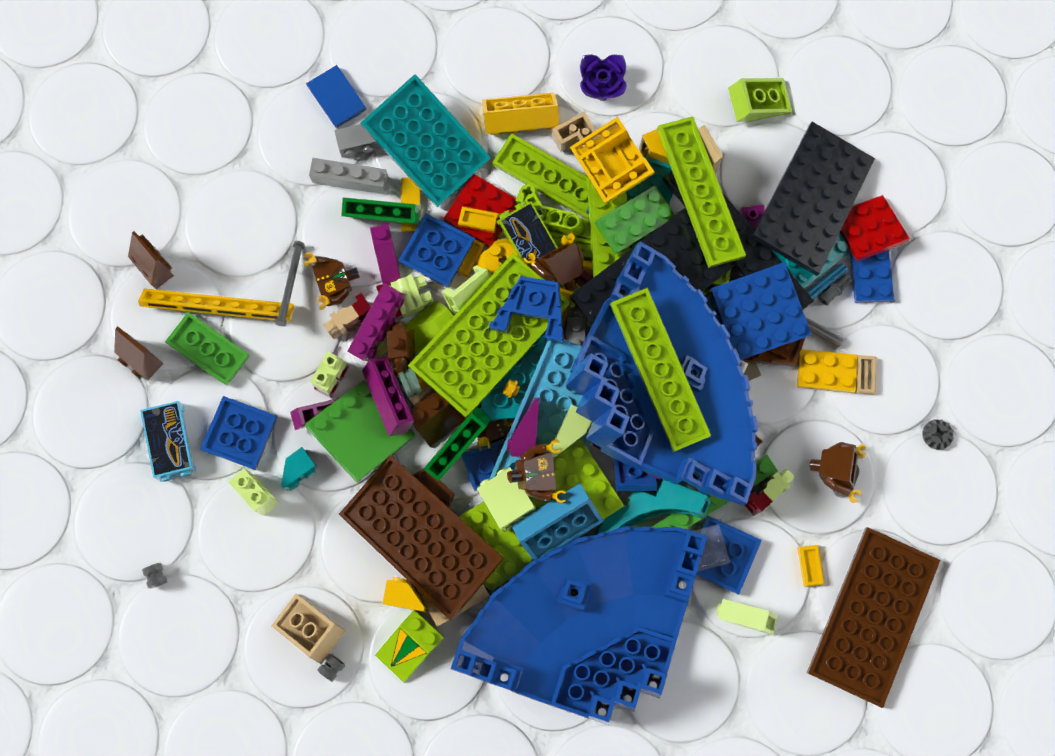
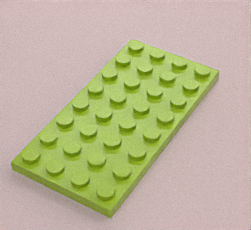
[408,253,571,418]
[460,439,624,592]

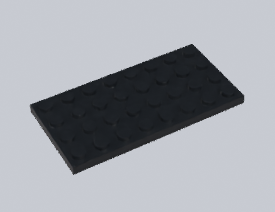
[751,121,875,276]
[569,207,736,325]

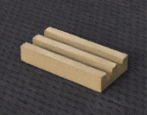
[855,355,876,395]

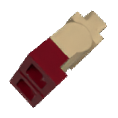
[323,293,371,339]

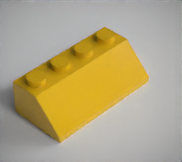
[482,92,559,135]

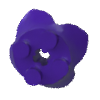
[580,54,627,101]

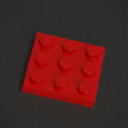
[443,174,518,248]
[840,195,910,262]

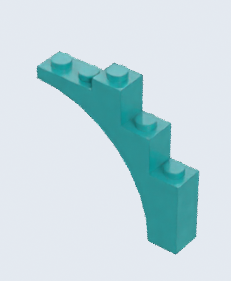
[597,479,711,534]

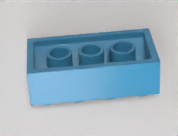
[512,484,604,560]

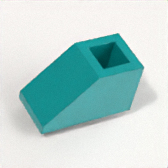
[281,447,318,491]

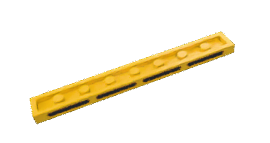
[138,288,294,322]

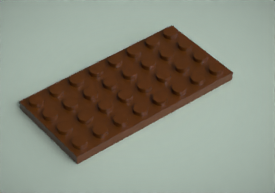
[339,455,505,621]
[807,527,941,708]

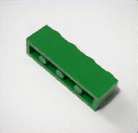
[341,197,422,224]
[424,407,491,481]

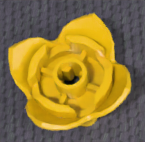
[476,238,519,276]

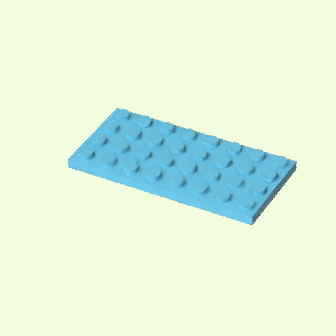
[490,339,621,479]

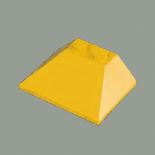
[570,117,655,204]

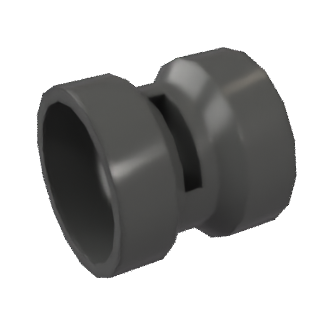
[142,563,168,589]
[317,653,345,682]

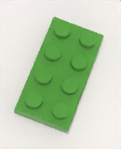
[594,186,675,255]
[165,312,250,386]

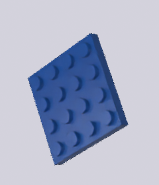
[711,262,812,360]

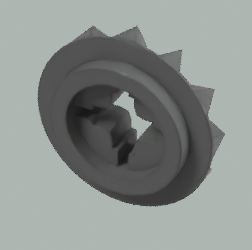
[922,419,954,450]

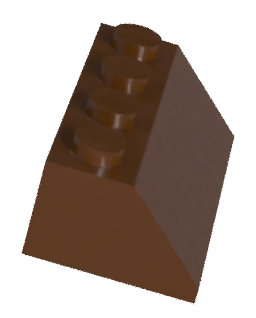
[410,391,481,448]

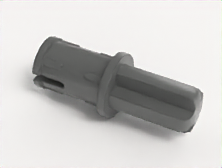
[819,274,852,306]

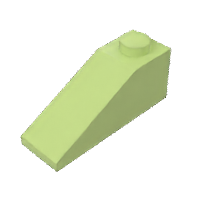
[549,404,593,458]

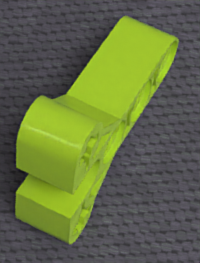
[510,184,584,236]

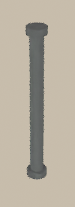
[275,241,305,326]

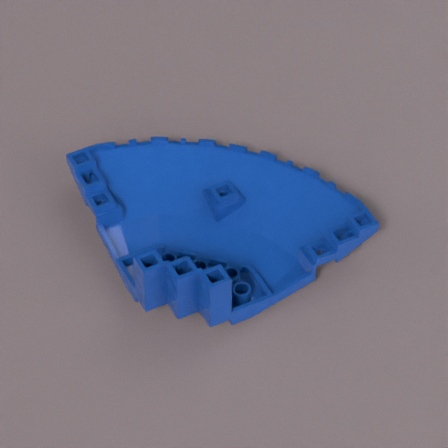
[566,241,758,505]
[450,526,708,725]

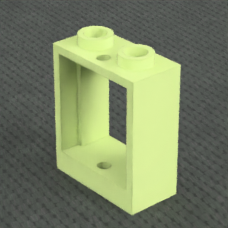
[229,469,279,516]

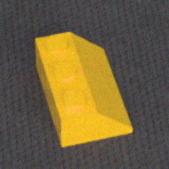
[382,576,428,612]

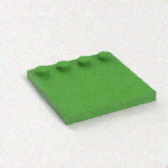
[305,380,416,483]

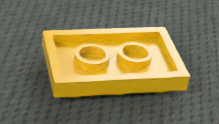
[797,349,857,393]

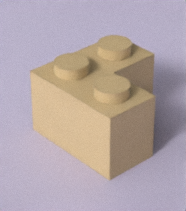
[551,112,596,152]

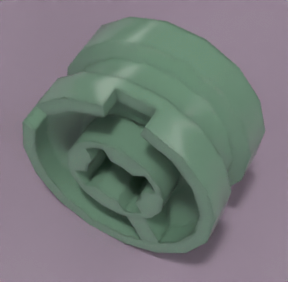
[398,369,422,398]

